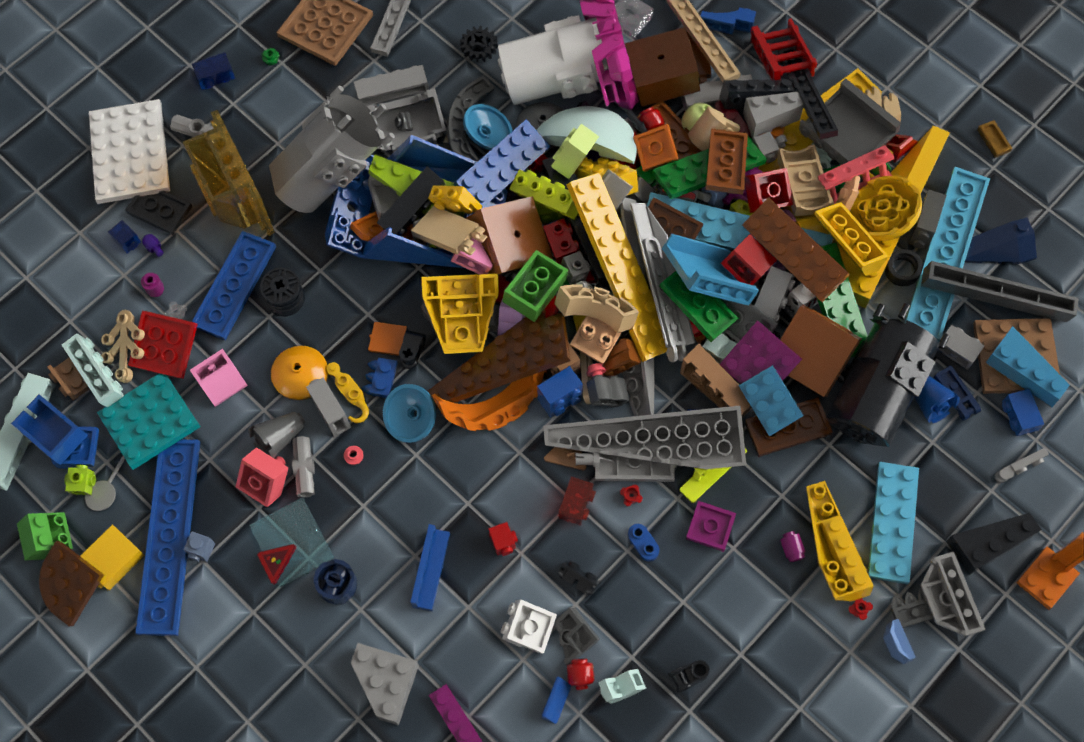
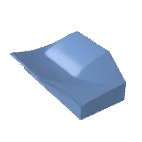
[883,619,916,664]

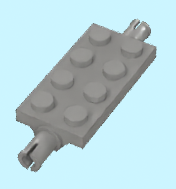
[576,452,680,482]

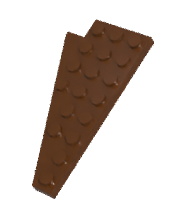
[428,309,571,409]

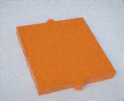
[368,322,407,356]

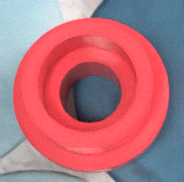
[586,363,606,377]
[344,446,364,465]

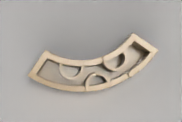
[554,285,639,333]

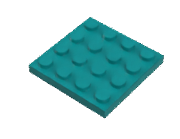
[97,373,201,470]

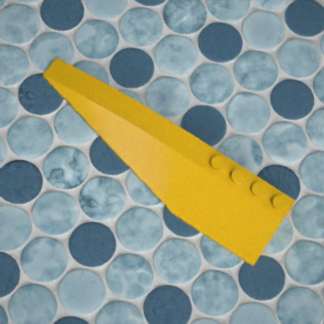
[835,126,950,308]

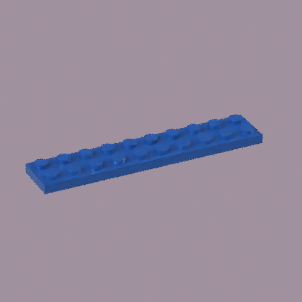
[135,440,201,636]

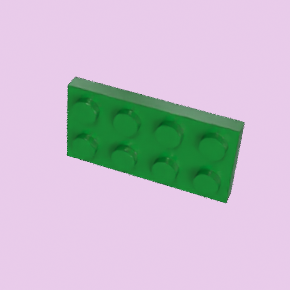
[659,271,739,342]

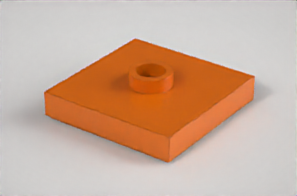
[633,124,679,172]

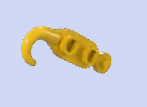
[327,362,369,423]

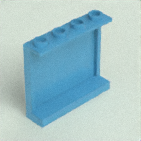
[662,233,759,306]

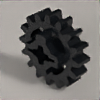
[460,26,498,63]

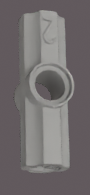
[170,115,226,146]
[292,436,315,498]

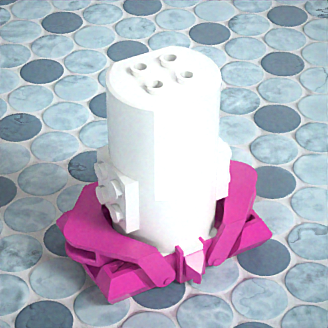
[498,0,639,110]

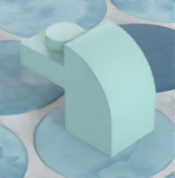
[598,669,646,704]

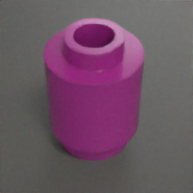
[141,273,164,297]
[780,531,805,563]

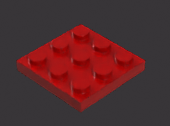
[128,310,198,379]

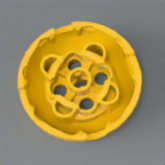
[849,176,922,241]

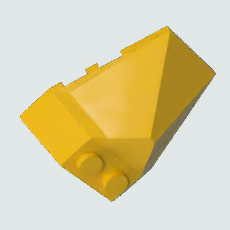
[421,274,499,354]

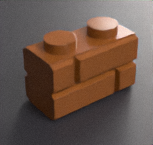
[602,338,642,377]

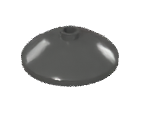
[516,102,563,150]

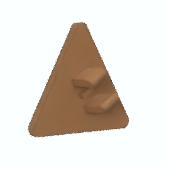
[544,447,586,471]

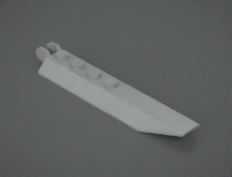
[630,203,695,362]

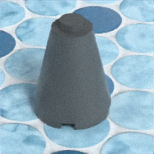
[248,412,305,458]

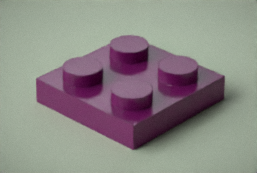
[686,501,736,552]

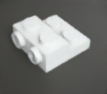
[501,599,557,654]

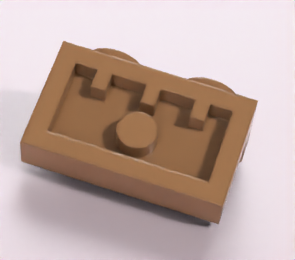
[48,357,90,401]

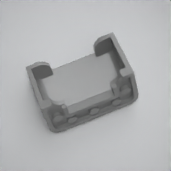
[367,88,446,152]

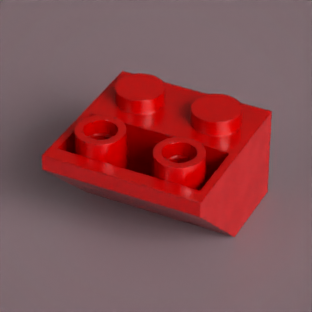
[721,234,777,285]

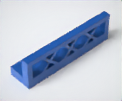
[410,524,450,611]

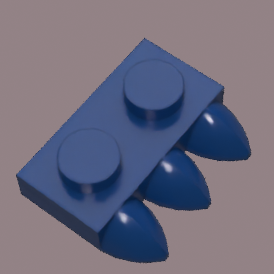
[362,358,398,398]

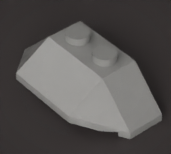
[920,552,986,636]

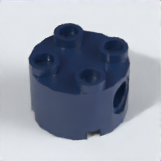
[313,559,357,605]

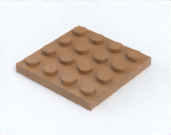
[277,0,373,66]
[973,318,1060,394]

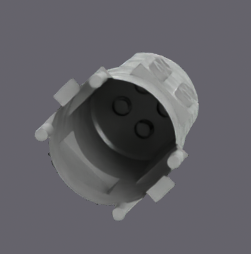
[269,85,395,213]

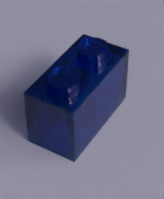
[192,52,235,90]

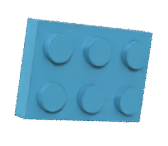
[739,365,804,436]

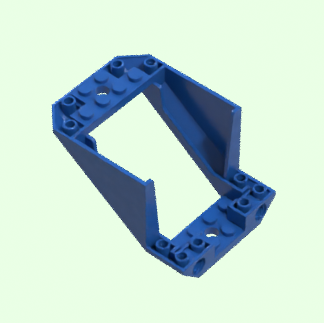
[325,135,507,268]

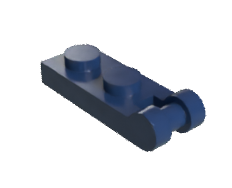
[934,366,981,421]

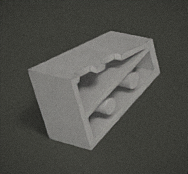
[743,92,804,139]

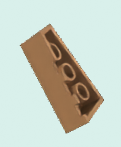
[680,344,752,418]

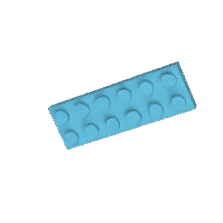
[868,462,919,584]

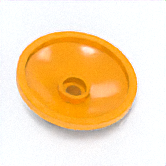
[271,346,328,400]

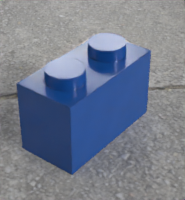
[1002,389,1044,436]

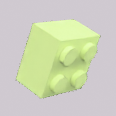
[551,124,599,179]

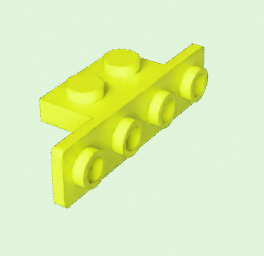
[680,448,747,503]

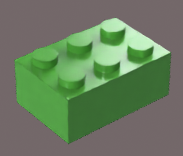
[502,250,568,322]

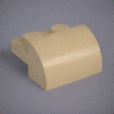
[688,106,740,151]

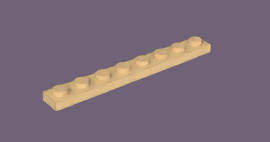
[666,0,740,82]

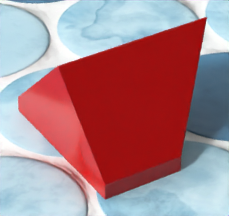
[885,134,919,163]

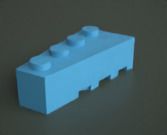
[986,326,1069,407]

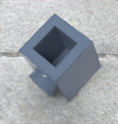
[183,531,215,562]

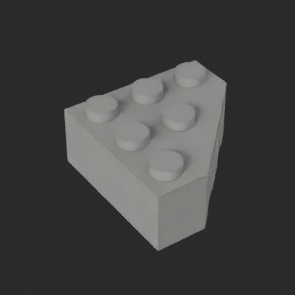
[351,643,419,726]

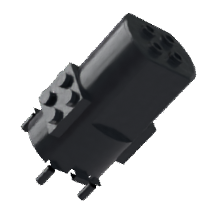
[826,303,950,447]

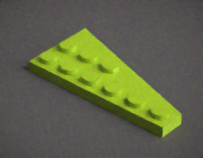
[368,155,465,218]

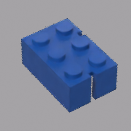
[11,394,88,465]

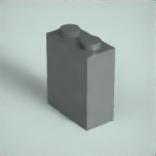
[909,190,947,249]

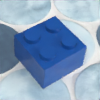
[537,366,583,418]

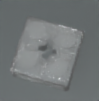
[615,0,654,38]

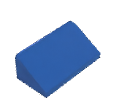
[542,677,571,724]

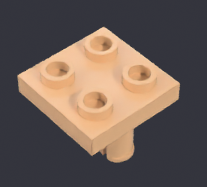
[570,316,622,365]

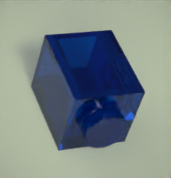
[108,220,141,253]

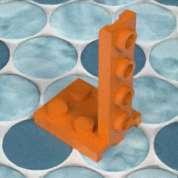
[1016,532,1084,610]

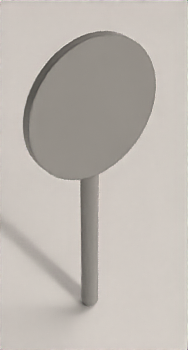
[85,456,125,511]

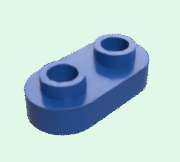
[628,524,659,561]

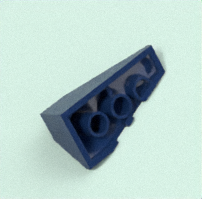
[965,218,1037,264]

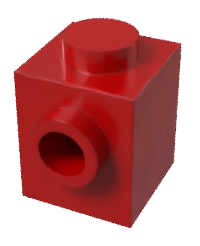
[488,522,518,556]

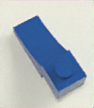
[700,8,756,35]

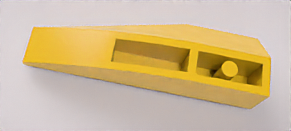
[806,481,874,601]

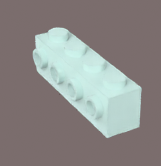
[62,333,124,407]

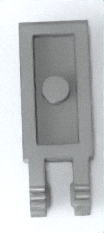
[994,448,1049,483]

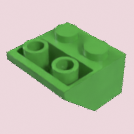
[17,512,73,561]

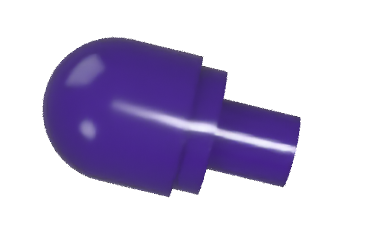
[142,234,164,257]

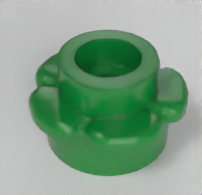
[262,48,279,65]

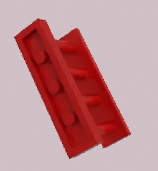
[751,18,817,80]

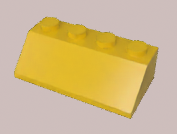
[814,202,889,276]

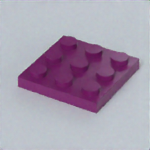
[720,321,802,384]

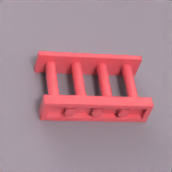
[817,145,894,204]

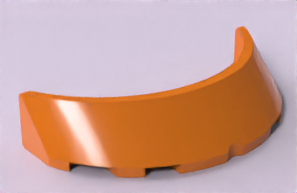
[431,370,546,431]

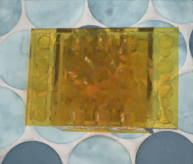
[183,110,275,236]

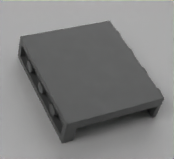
[799,78,901,165]

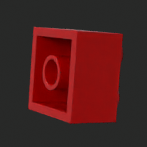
[745,168,793,213]

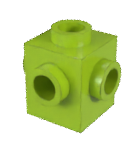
[64,465,96,495]

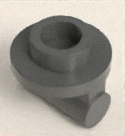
[394,112,413,131]

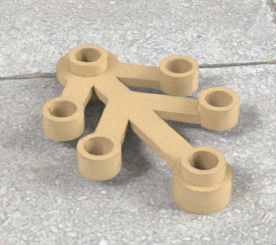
[101,310,145,383]

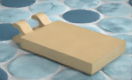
[411,206,487,255]

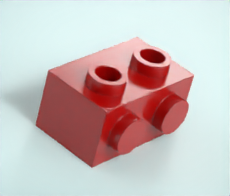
[543,219,580,265]

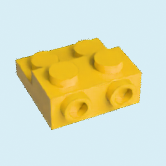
[428,185,483,214]

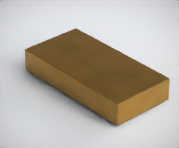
[977,120,1013,158]

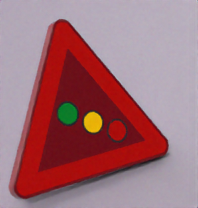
[257,544,297,585]

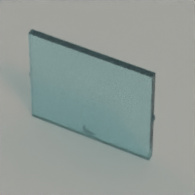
[249,497,335,587]

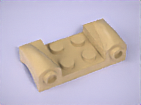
[777,144,834,216]

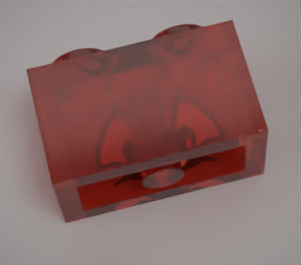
[558,476,596,525]

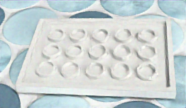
[89,99,170,204]

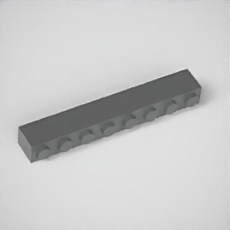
[921,261,1079,323]

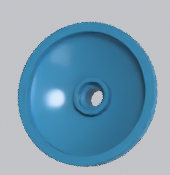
[463,104,513,150]
[383,384,436,443]

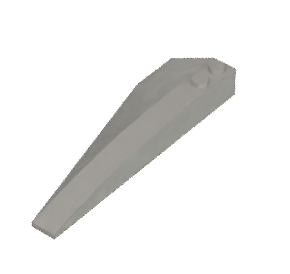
[543,406,747,469]

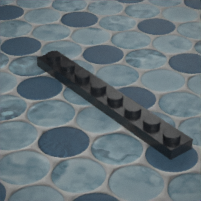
[778,46,838,140]

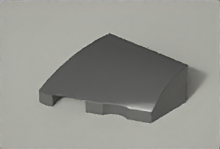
[555,608,600,665]

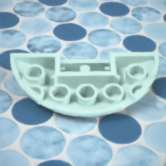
[537,106,637,164]

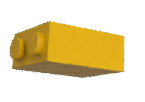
[81,524,145,591]

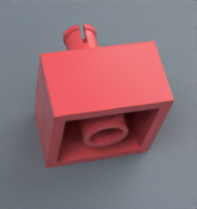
[235,447,288,507]

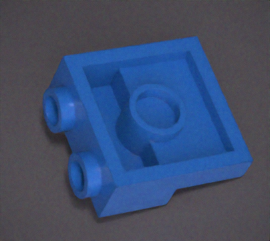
[51,427,99,469]

